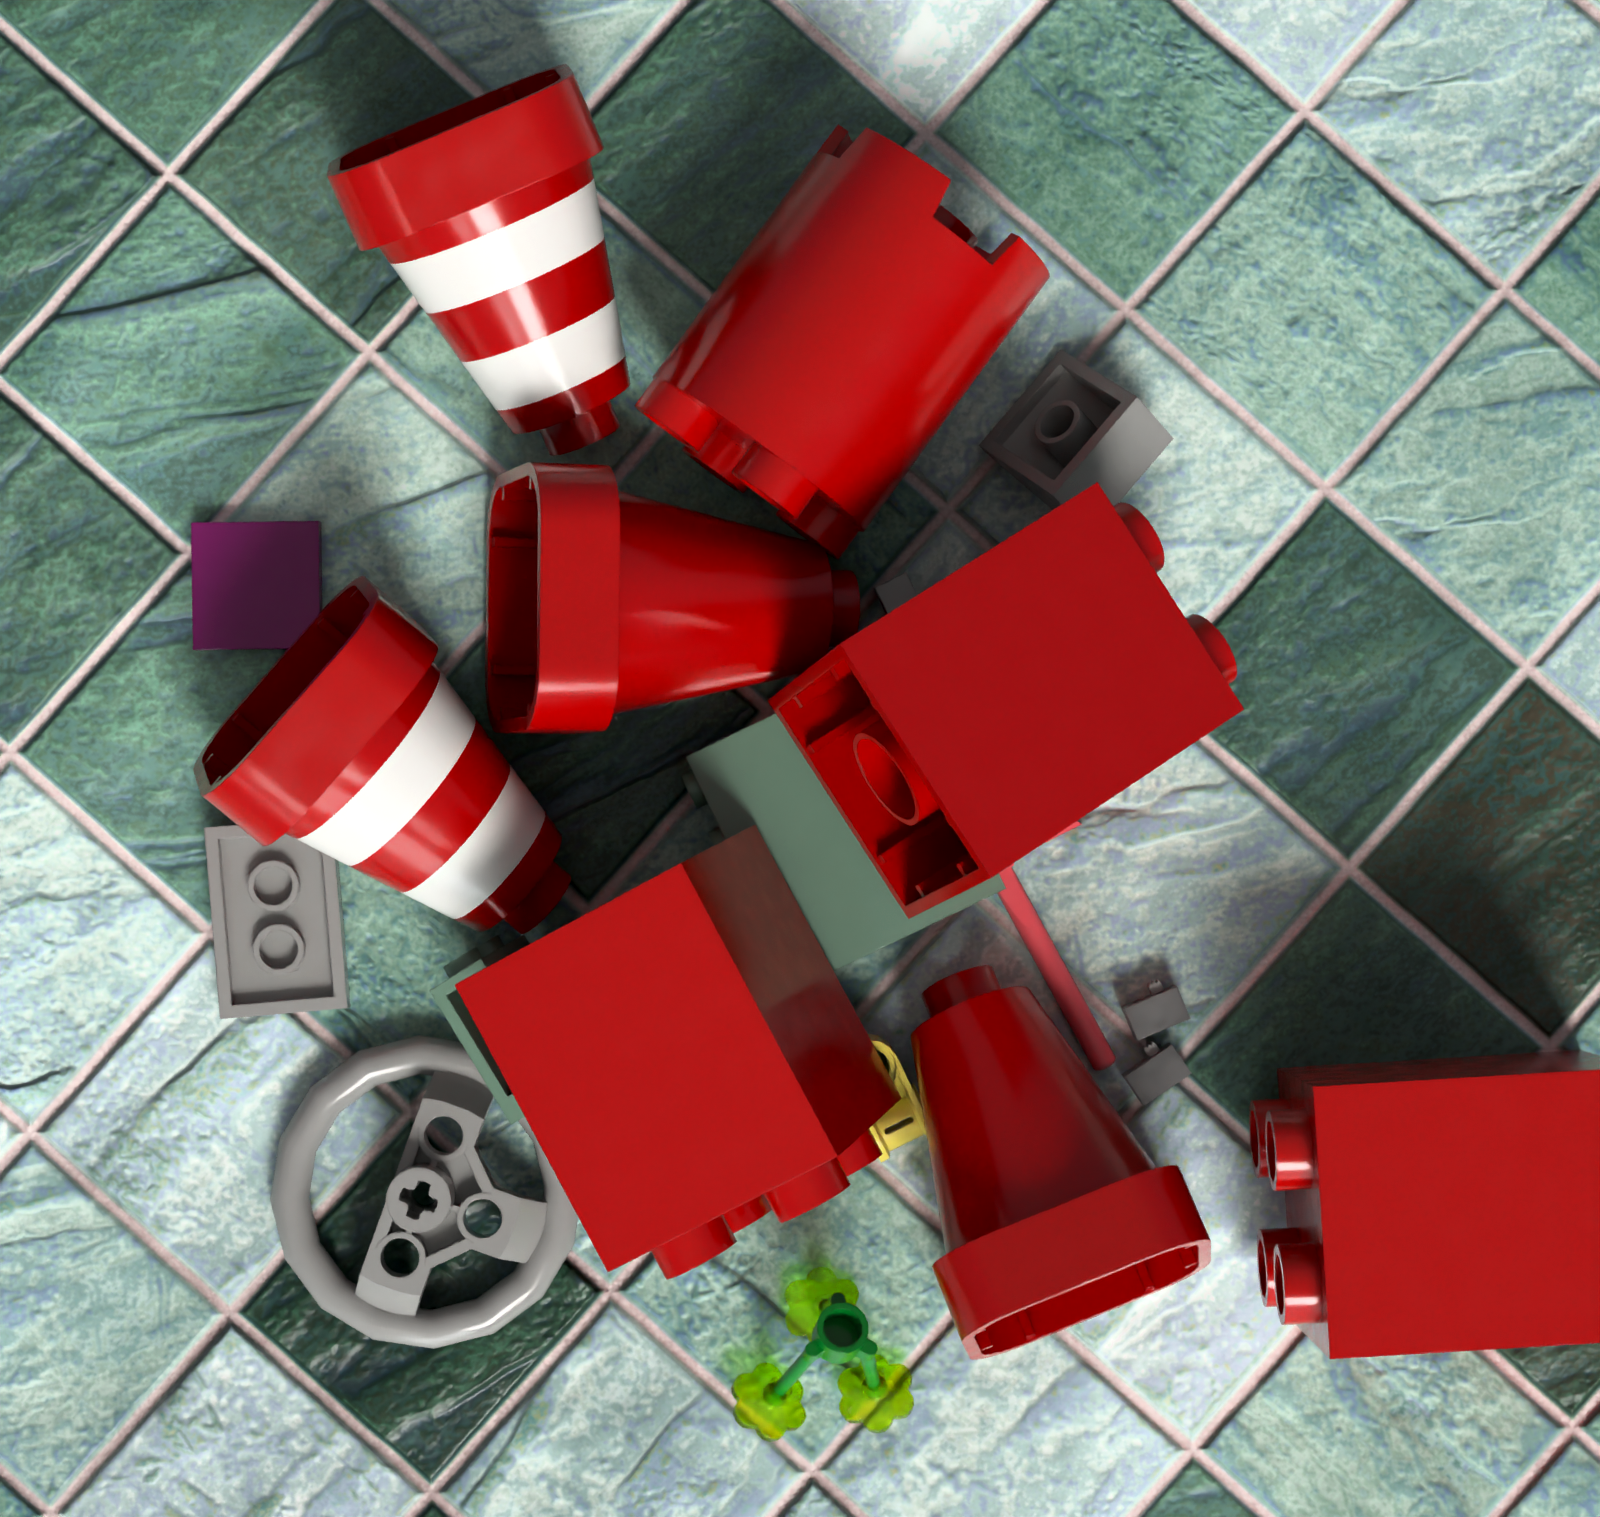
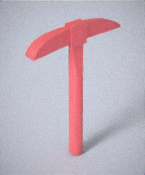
[997,821,1116,1071]

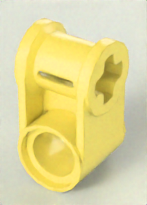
[868,1034,926,1163]

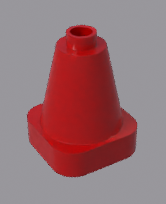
[485,462,860,734]
[910,965,1211,1360]

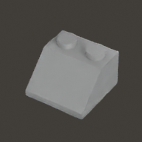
[979,350,1174,510]

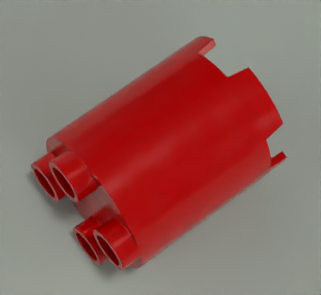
[634,124,1050,560]

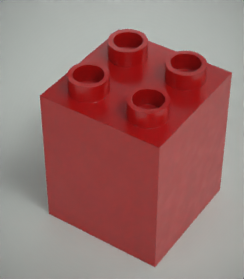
[767,482,1244,919]
[454,825,901,1280]
[1249,1050,1600,1359]

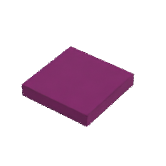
[191,521,322,651]

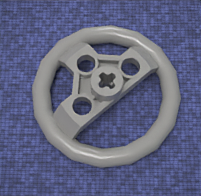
[270,1035,578,1349]

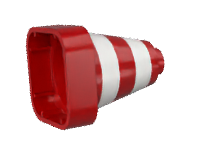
[327,64,631,456]
[193,576,571,934]

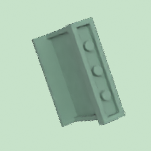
[681,713,1006,971]

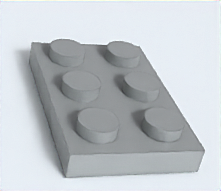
[204,825,351,1019]

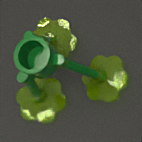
[731,1266,914,1442]

